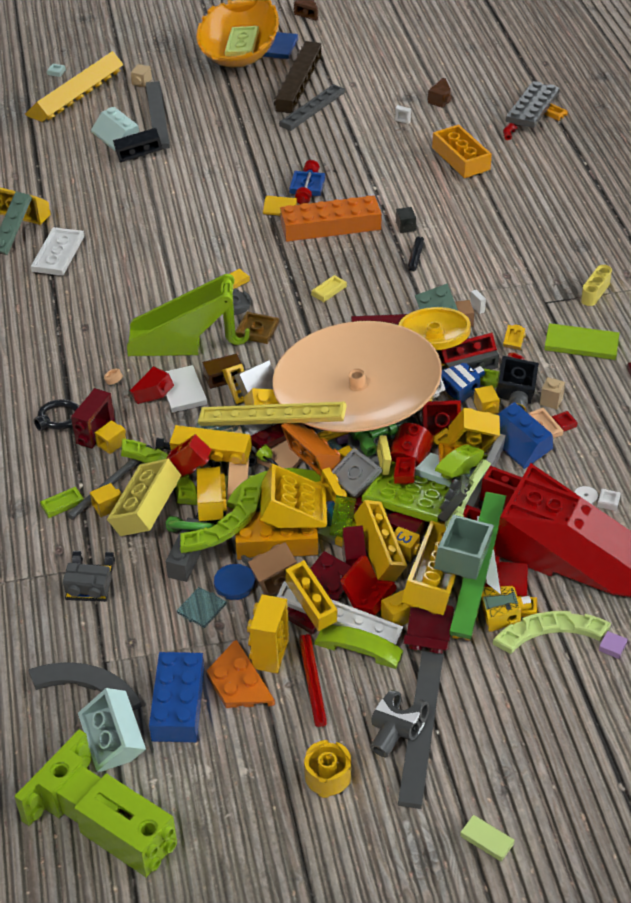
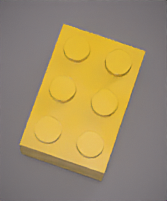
[247,594,289,674]

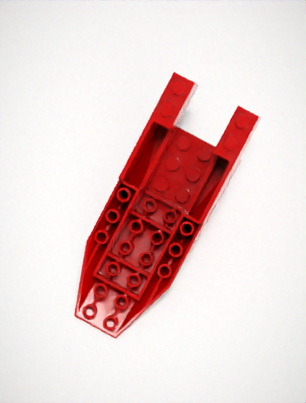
[463,463,631,597]

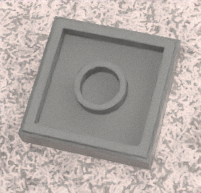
[332,448,382,499]

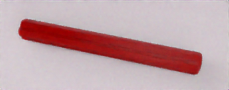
[299,634,327,728]

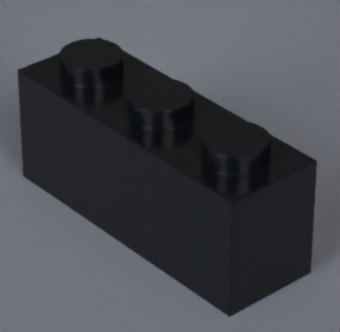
[113,128,163,162]

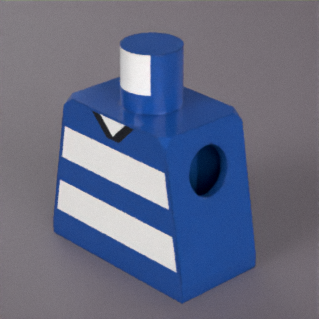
[441,363,485,403]

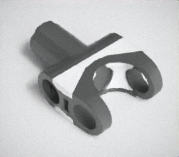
[370,690,429,758]

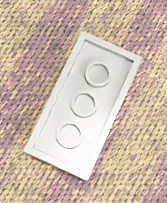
[31,227,84,276]

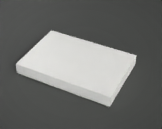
[165,365,207,413]

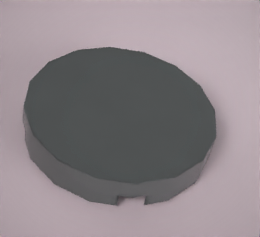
[233,289,251,315]

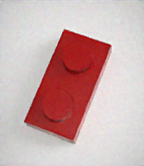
[394,457,416,485]

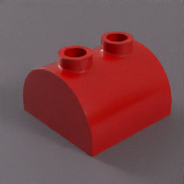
[421,400,461,437]
[389,423,434,467]

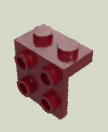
[403,605,454,654]

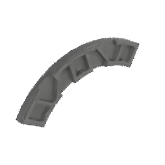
[28,662,142,710]

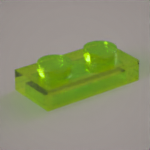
[329,495,356,537]

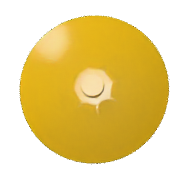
[399,307,471,350]

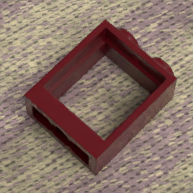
[71,388,115,449]

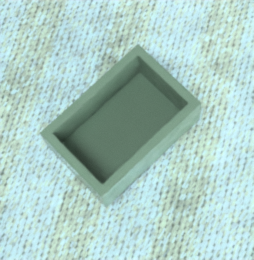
[434,514,494,580]

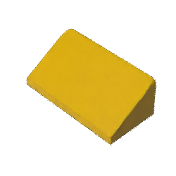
[263,195,297,216]

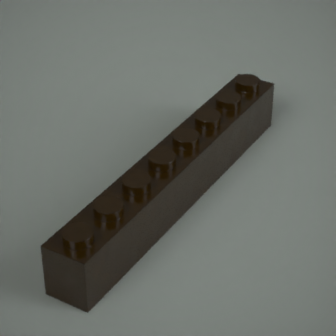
[274,41,322,114]

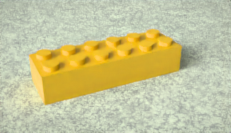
[402,521,457,615]

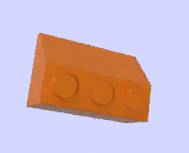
[281,423,341,477]

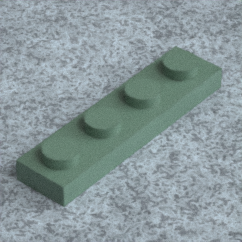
[0,191,32,255]

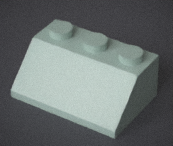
[91,107,139,151]
[78,688,146,772]

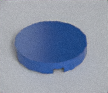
[214,564,255,600]

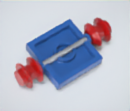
[289,160,325,204]

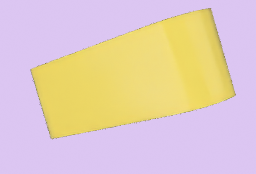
[581,265,612,306]

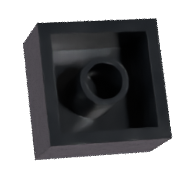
[495,356,539,404]

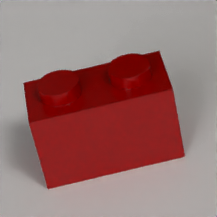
[166,434,212,478]

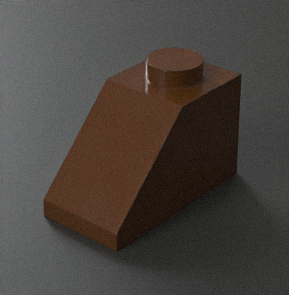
[294,0,318,21]
[428,78,451,108]

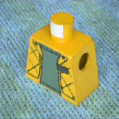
[480,586,532,632]

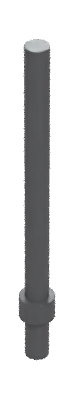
[67,445,153,520]

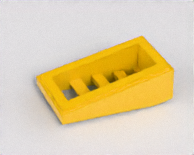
[222,364,244,404]

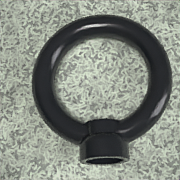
[34,399,79,431]

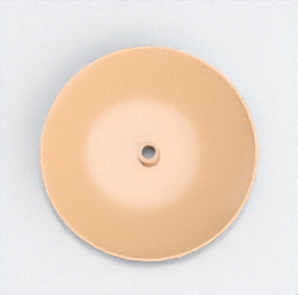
[273,321,442,432]

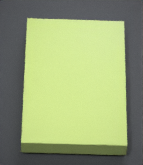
[225,26,259,56]

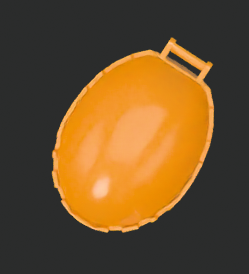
[196,0,279,68]

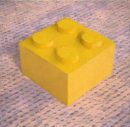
[448,408,500,453]

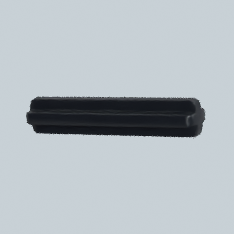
[408,236,424,271]

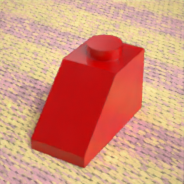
[129,366,174,404]

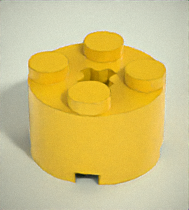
[304,740,351,798]

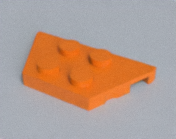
[206,640,275,708]

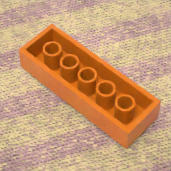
[280,195,382,242]

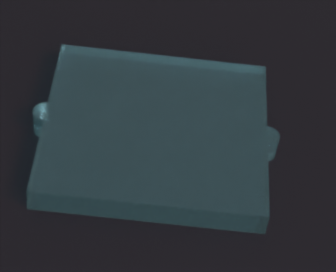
[177,587,227,628]

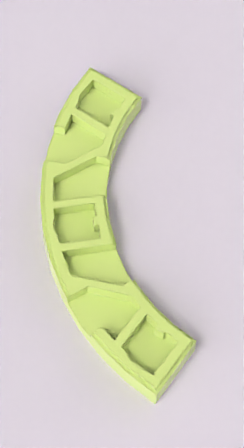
[445,459,491,528]
[493,611,611,654]

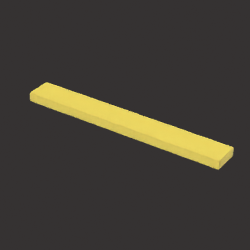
[198,401,347,426]

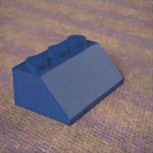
[498,402,553,469]

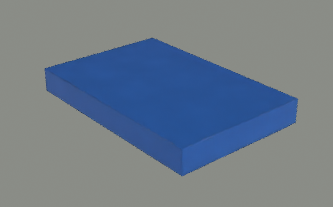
[263,32,298,59]

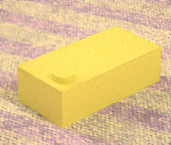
[107,458,181,536]

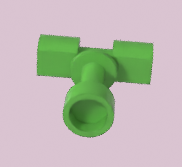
[349,423,398,457]

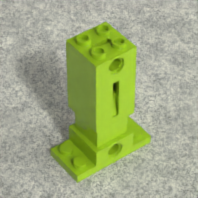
[14,729,177,878]

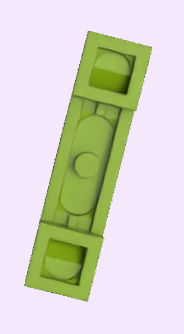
[315,625,403,669]

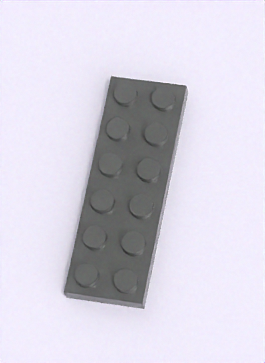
[505,82,560,128]

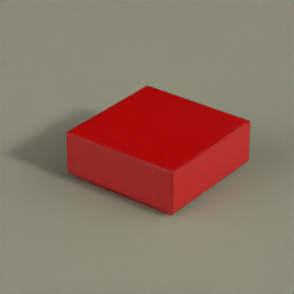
[552,411,578,432]

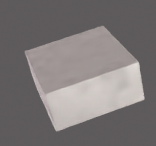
[234,361,274,398]

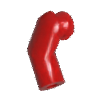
[503,123,518,140]

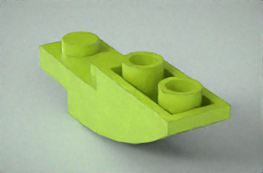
[435,444,488,479]

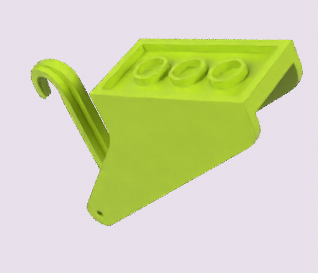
[127,274,250,356]

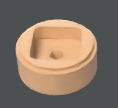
[104,369,123,385]

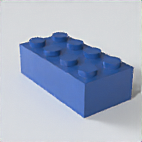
[149,652,205,743]

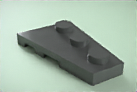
[438,474,470,522]

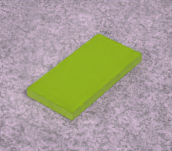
[544,323,620,360]

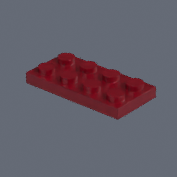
[288,551,352,634]

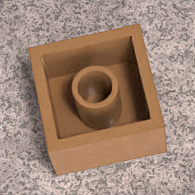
[248,542,297,596]

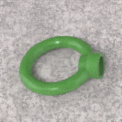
[166,516,215,532]

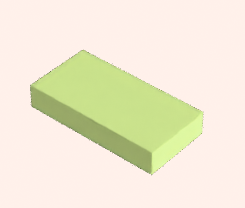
[460,815,515,862]

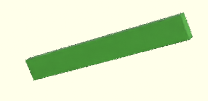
[450,492,506,639]

